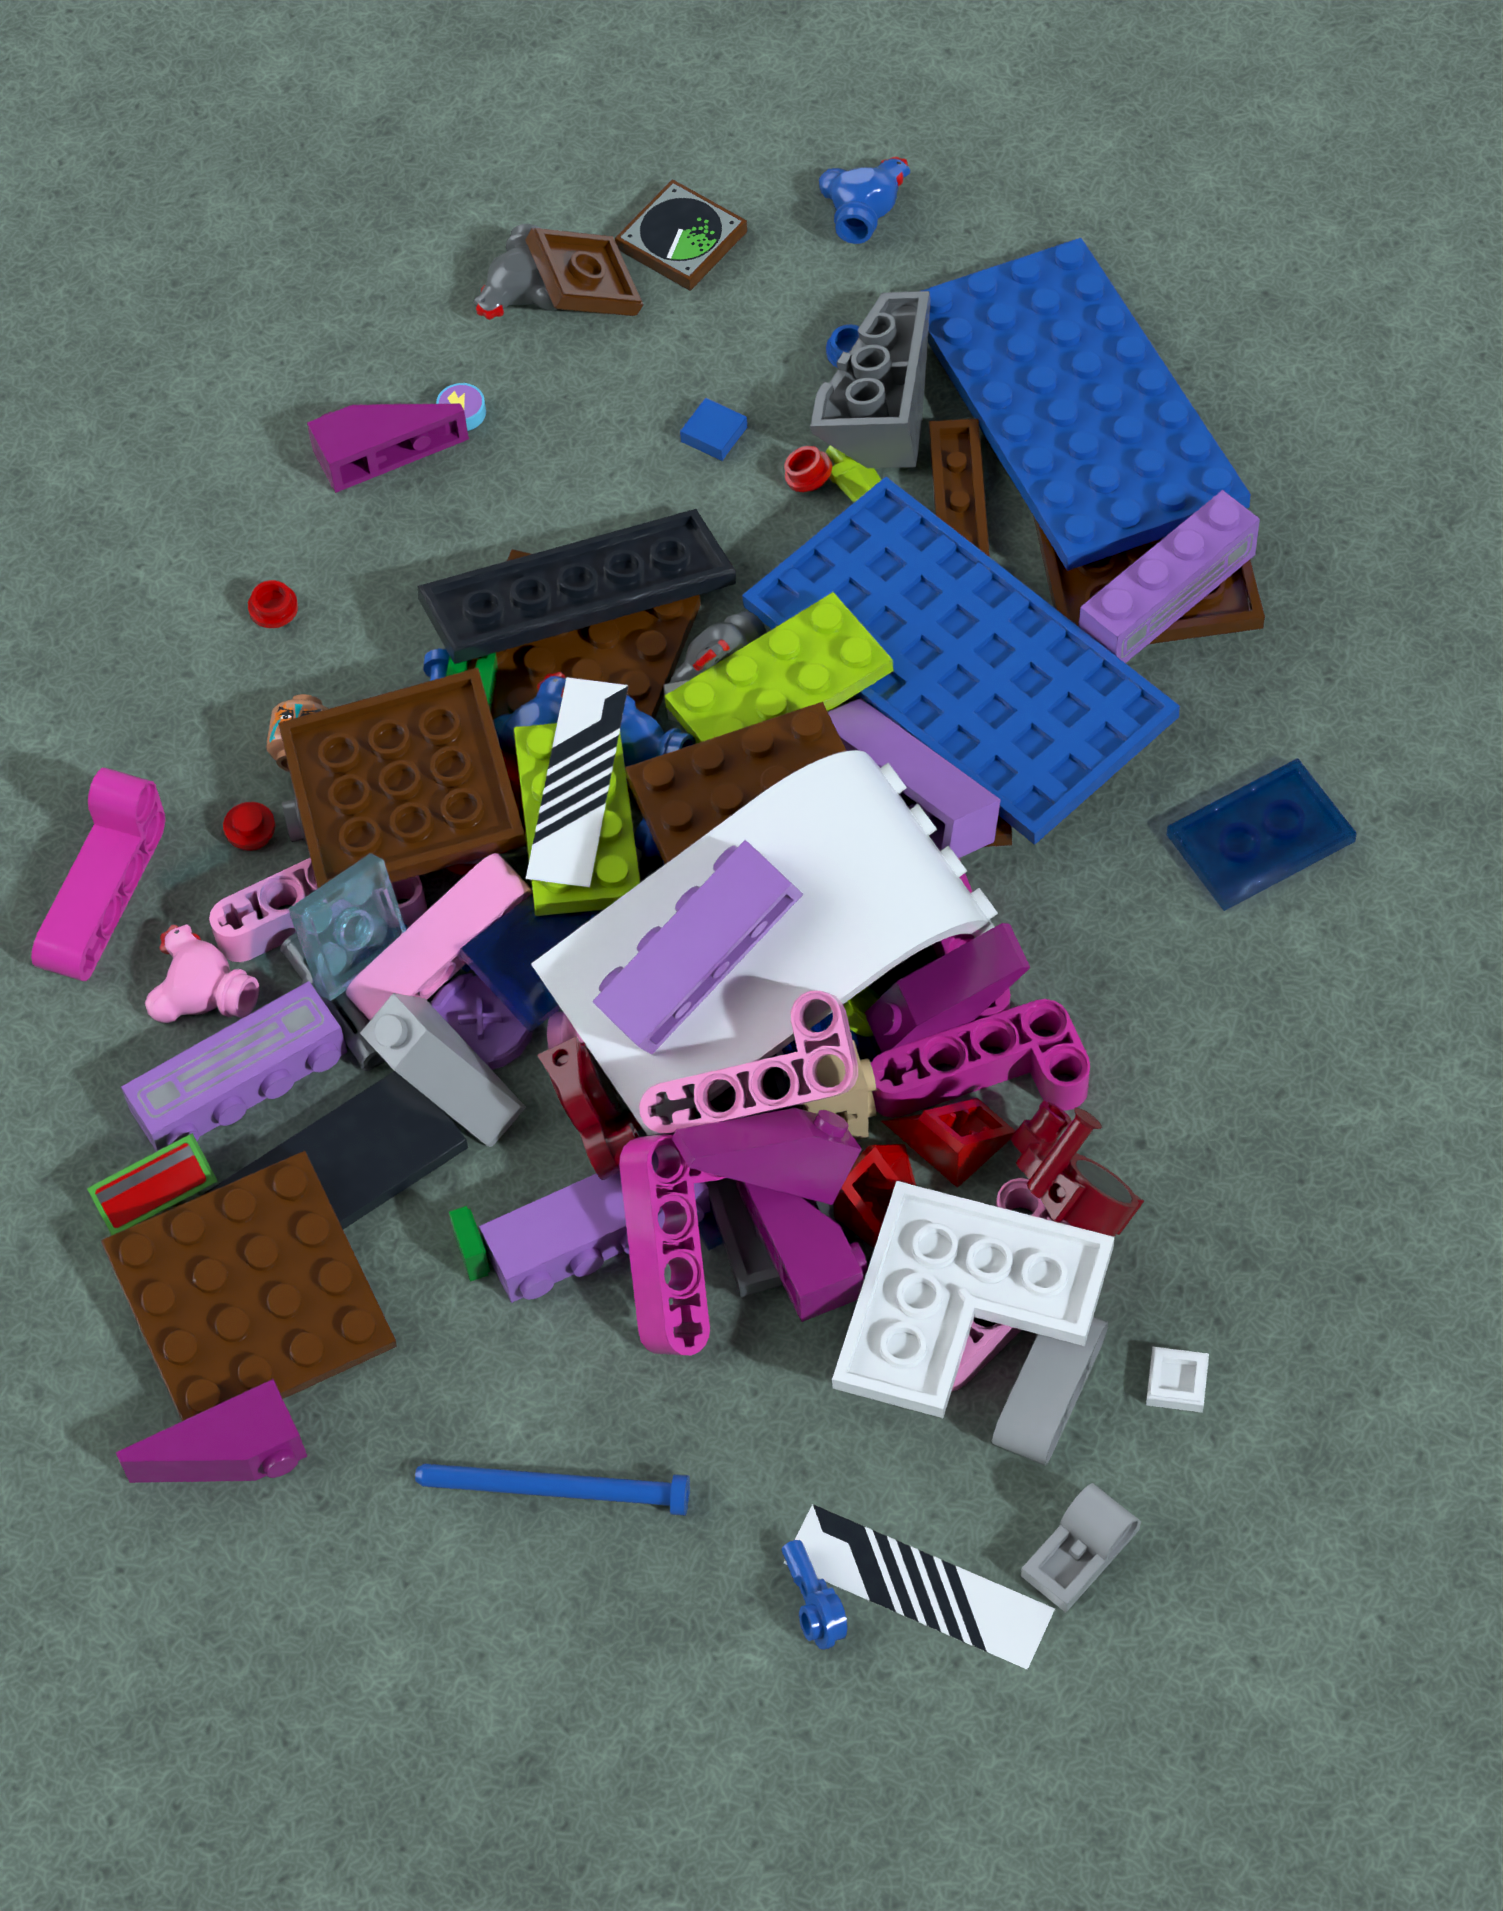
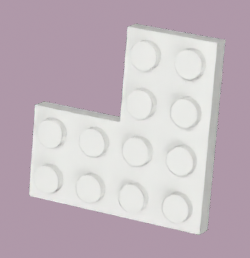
[832,1181,1114,1418]

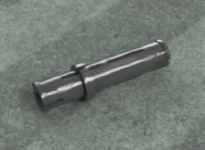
[280,931,386,1071]

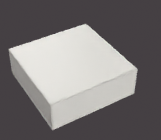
[1146,1347,1209,1412]

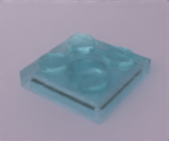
[288,853,406,1001]

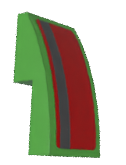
[87,1133,218,1235]

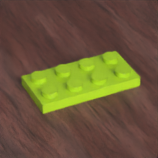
[664,592,894,744]
[514,723,640,916]

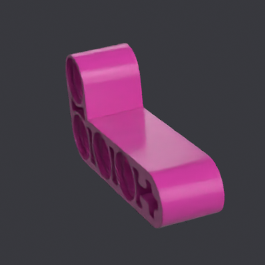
[31,767,165,981]
[871,999,1090,1118]
[619,1133,726,1356]

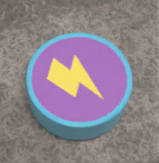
[436,383,486,431]

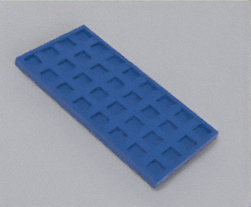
[921,238,1251,571]
[742,477,1180,845]

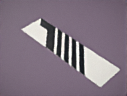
[526,677,628,887]
[784,1504,1055,1670]

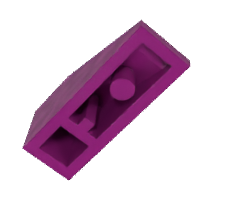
[307,403,469,493]
[864,923,1031,1053]
[672,1108,862,1205]
[736,1180,868,1322]
[115,1379,307,1483]

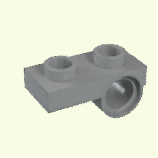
[1021,1483,1141,1613]

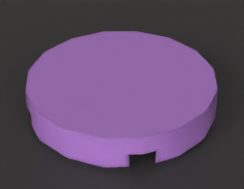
[430,972,535,1070]

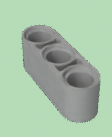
[992,1316,1108,1466]

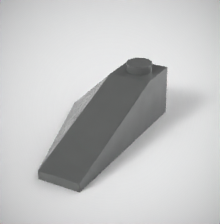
[810,291,931,468]

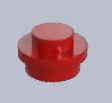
[784,446,833,492]
[248,580,298,628]
[223,802,276,851]

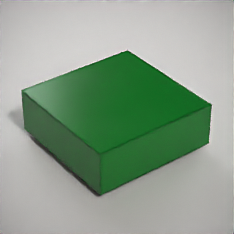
[448,1206,490,1282]

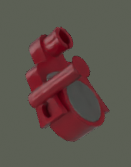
[537,1037,643,1180]
[1011,1101,1144,1237]

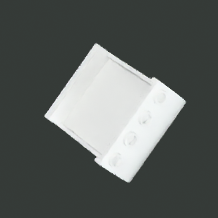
[531,750,998,1136]

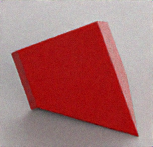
[882,1098,1016,1188]
[833,1144,916,1249]

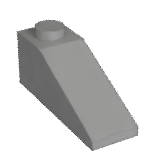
[360,993,526,1147]

